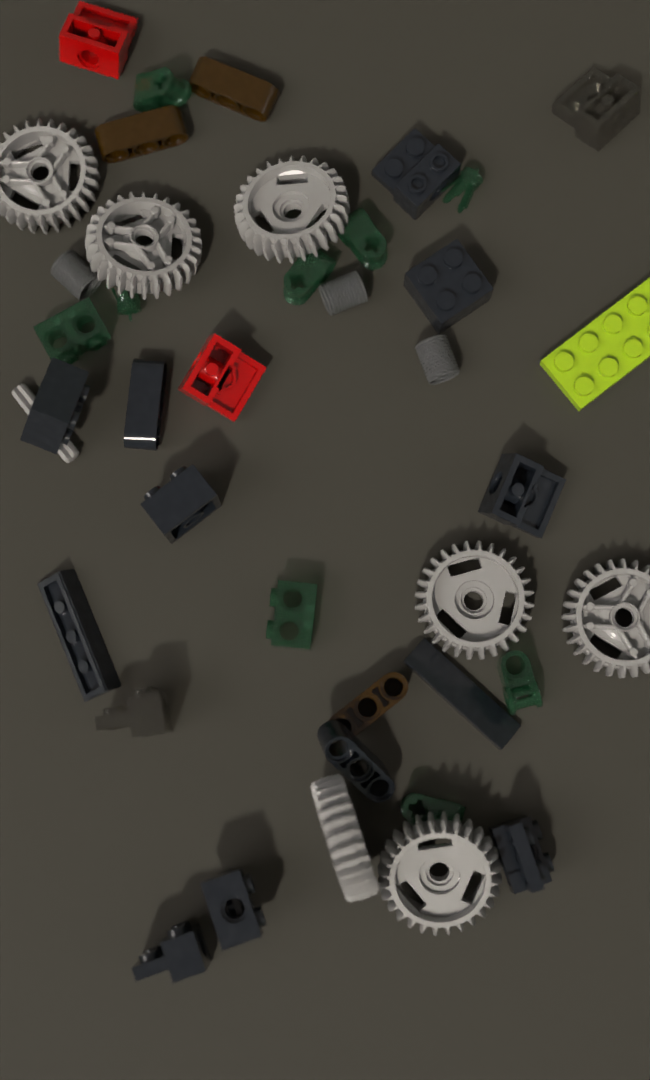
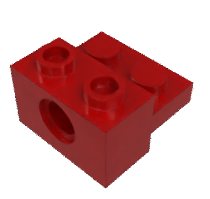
[59,1,138,79]
[177,333,267,422]

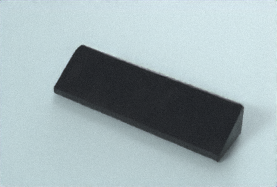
[38,569,121,702]
[403,638,521,750]

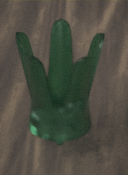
[440,167,483,214]
[111,286,142,322]

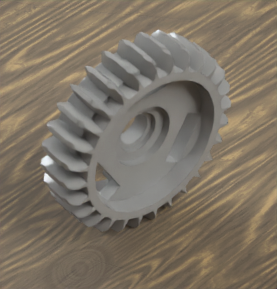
[0,118,100,234]
[234,155,350,264]
[85,191,202,300]
[414,540,535,660]
[561,558,650,679]
[310,774,379,903]
[377,811,502,936]

